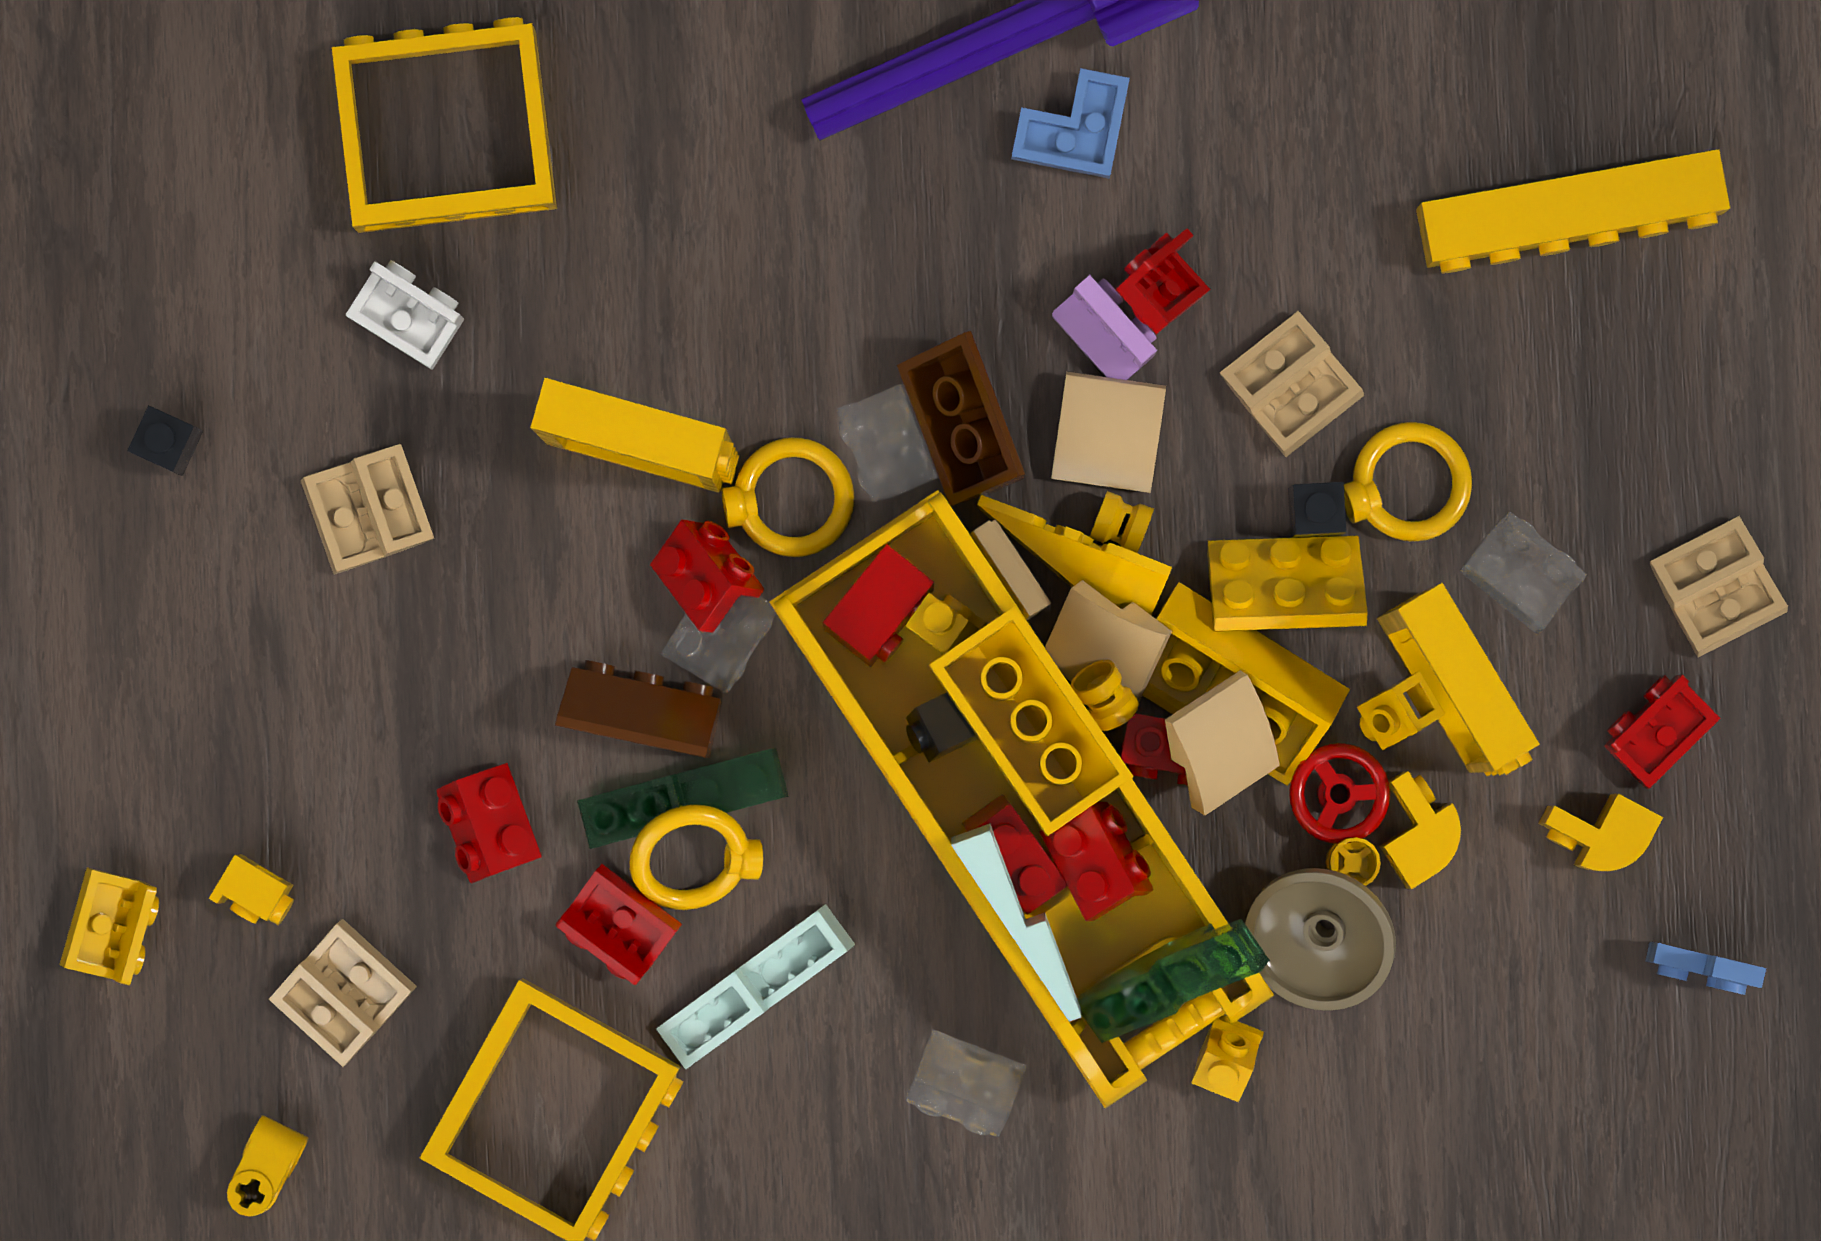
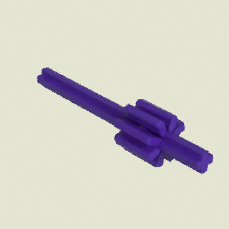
[801,0,1199,141]

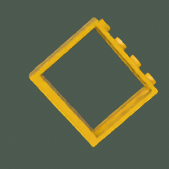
[332,17,557,233]
[530,378,740,493]
[1377,583,1540,777]
[420,978,684,1241]

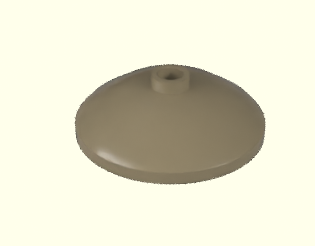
[1244,868,1396,1011]

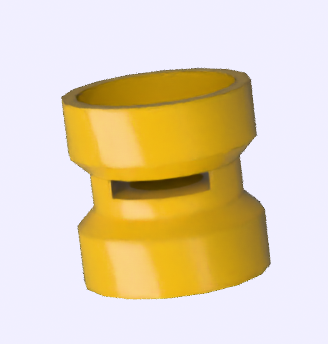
[1090,491,1154,553]
[1071,659,1139,731]
[1325,837,1381,886]

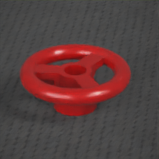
[1289,743,1390,844]

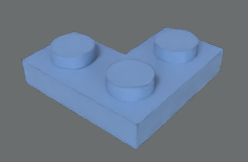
[1011,68,1130,179]
[1645,942,1766,995]

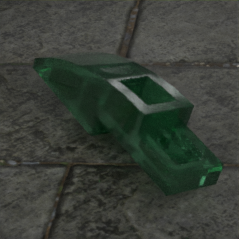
[577,748,789,849]
[1077,919,1270,1043]

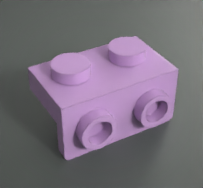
[1052,275,1157,380]

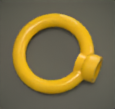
[1344,422,1472,541]
[721,437,854,557]
[629,805,763,910]

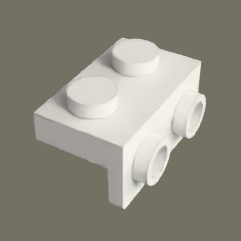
[346,260,464,370]

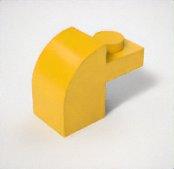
[1379,771,1461,889]
[1538,794,1663,871]

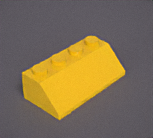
[1143,582,1350,786]
[929,606,1134,836]

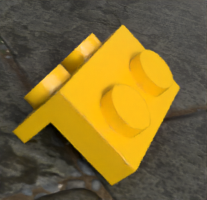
[60,867,159,985]

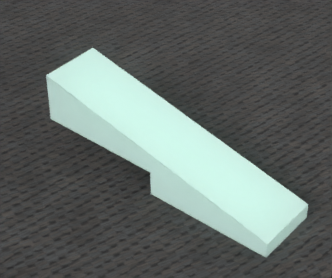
[951,824,1081,1022]
[656,904,855,1069]

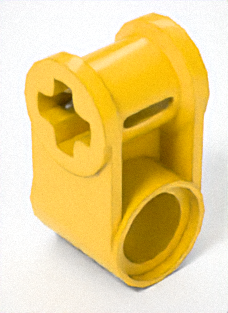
[227,1115,308,1217]

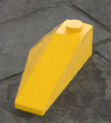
[977,495,1172,616]

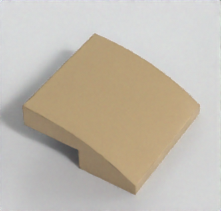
[1220,311,1364,457]
[1051,372,1166,493]
[301,444,434,575]
[1650,516,1788,657]
[970,519,1051,620]
[1045,580,1172,702]
[1165,670,1280,815]
[269,919,417,1067]

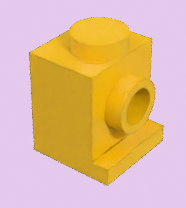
[905,593,988,654]
[1357,671,1445,751]
[209,854,294,925]
[1191,1015,1264,1102]

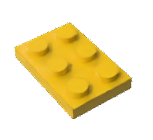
[1207,536,1368,631]

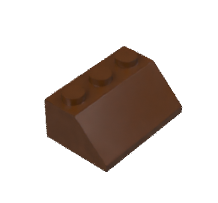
[897,331,1025,506]
[555,660,722,759]

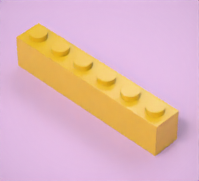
[1416,149,1730,274]

